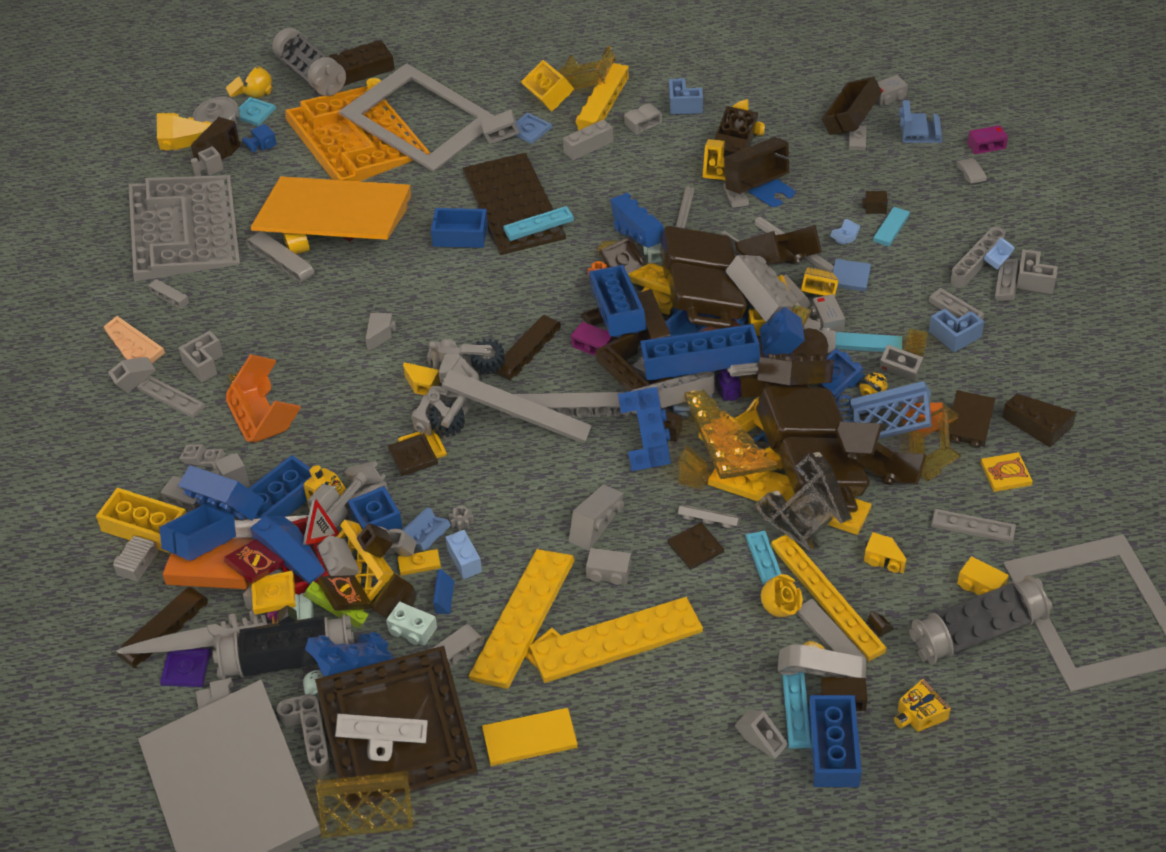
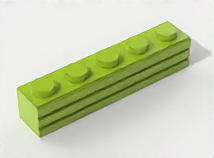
[304,581,369,629]

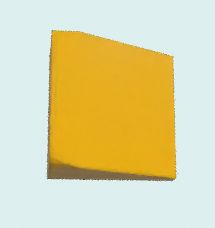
[226,77,244,97]

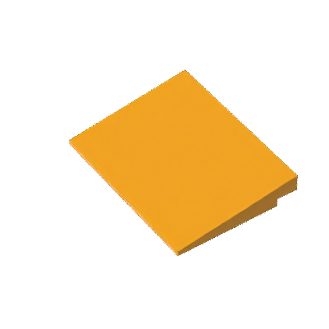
[285,86,430,181]
[251,176,411,240]

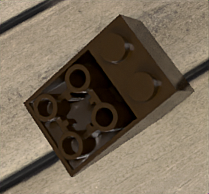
[714,106,758,157]
[191,117,241,162]

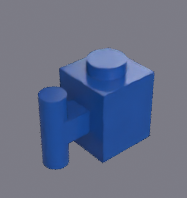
[242,124,277,152]

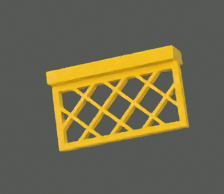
[337,520,394,611]

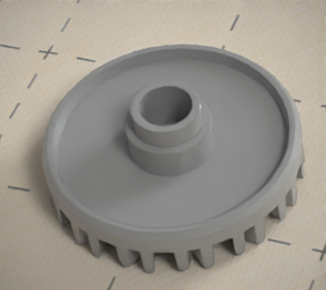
[192,97,241,124]

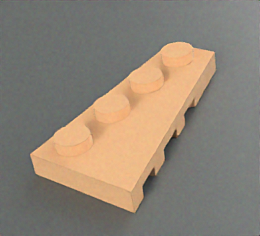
[104,316,165,363]

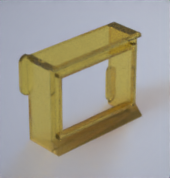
[558,46,617,90]
[909,403,961,481]

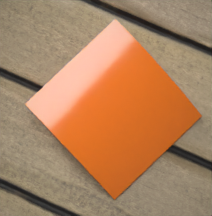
[163,538,253,589]

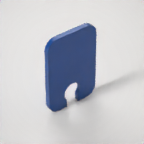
[747,179,795,207]

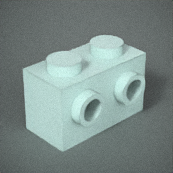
[386,602,437,646]

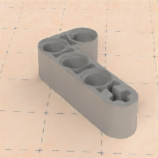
[778,644,867,678]
[277,694,331,777]

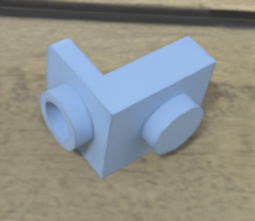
[830,219,860,245]
[983,237,1015,270]

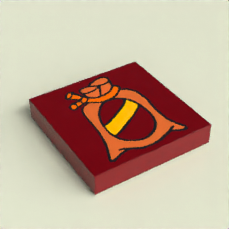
[224,539,284,584]

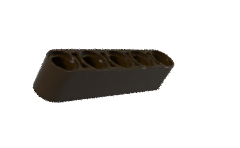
[637,289,670,339]
[495,315,561,381]
[118,587,208,669]

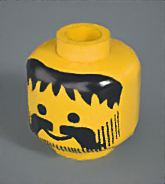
[859,372,888,396]

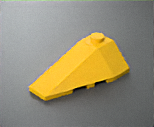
[157,113,212,151]

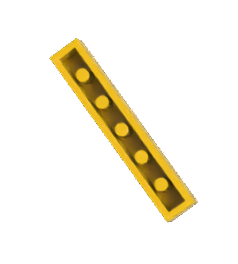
[576,63,629,131]

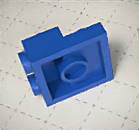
[819,348,865,398]

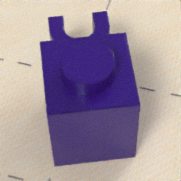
[716,369,742,401]

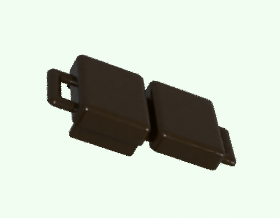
[660,226,747,328]
[756,382,870,512]

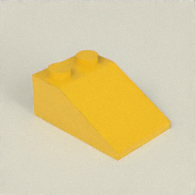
[521,60,574,112]

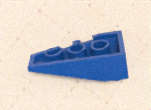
[250,516,325,585]

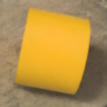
[283,233,310,255]

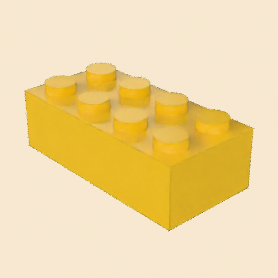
[96,488,187,553]

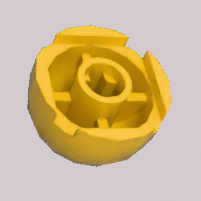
[243,66,273,98]
[761,574,803,618]

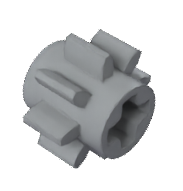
[449,506,474,531]

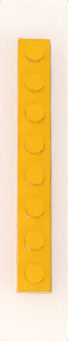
[771,534,886,662]

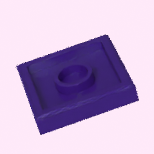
[160,648,211,687]

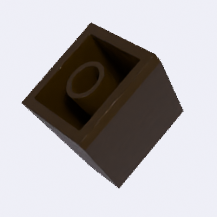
[946,390,995,448]

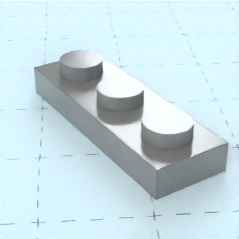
[995,258,1020,301]
[929,288,984,320]
[678,504,741,528]

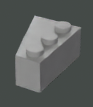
[568,484,624,551]

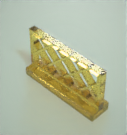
[316,771,414,838]

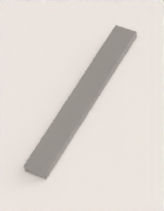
[442,369,592,443]

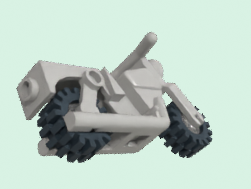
[411,339,505,441]

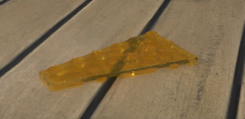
[685,389,778,479]

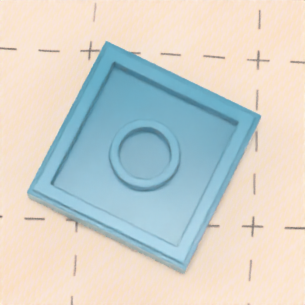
[237,97,276,126]

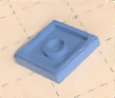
[514,112,552,144]
[830,259,871,292]

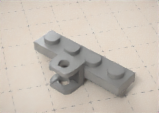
[335,714,428,761]

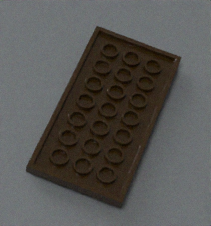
[462,153,566,255]

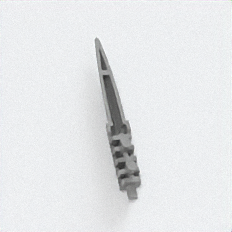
[117,610,276,654]

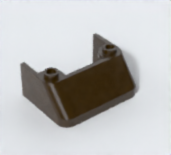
[735,225,822,267]
[596,333,683,392]
[835,422,927,485]

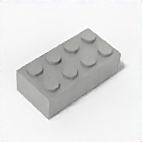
[726,255,801,322]

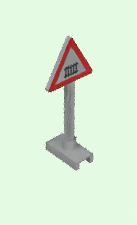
[303,461,386,545]

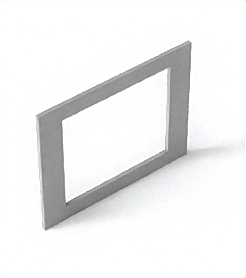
[339,63,494,172]
[1003,534,1166,692]

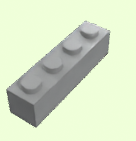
[148,279,189,309]

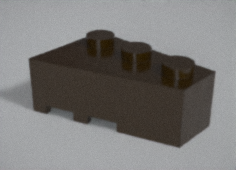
[1002,393,1076,447]

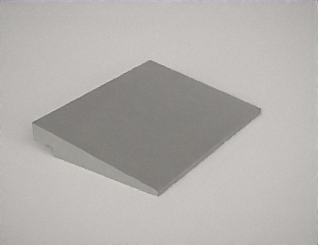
[129,175,240,282]
[138,680,321,852]

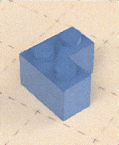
[669,78,703,114]
[929,309,984,353]

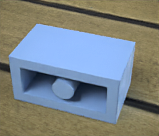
[445,530,482,579]

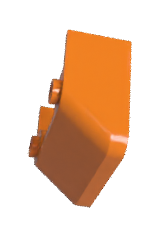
[226,354,301,443]

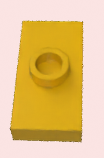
[397,549,441,576]

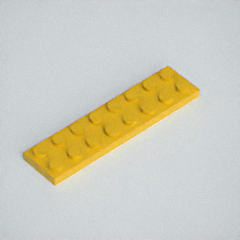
[708,457,872,535]
[469,549,575,689]
[529,597,703,683]

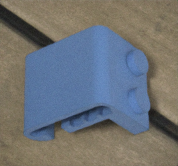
[899,100,943,143]

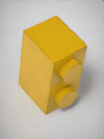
[957,556,1009,596]

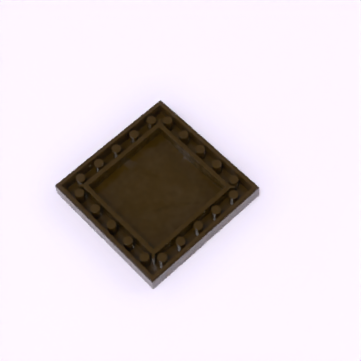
[315,646,478,811]

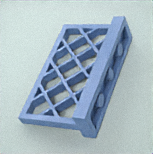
[851,381,932,439]

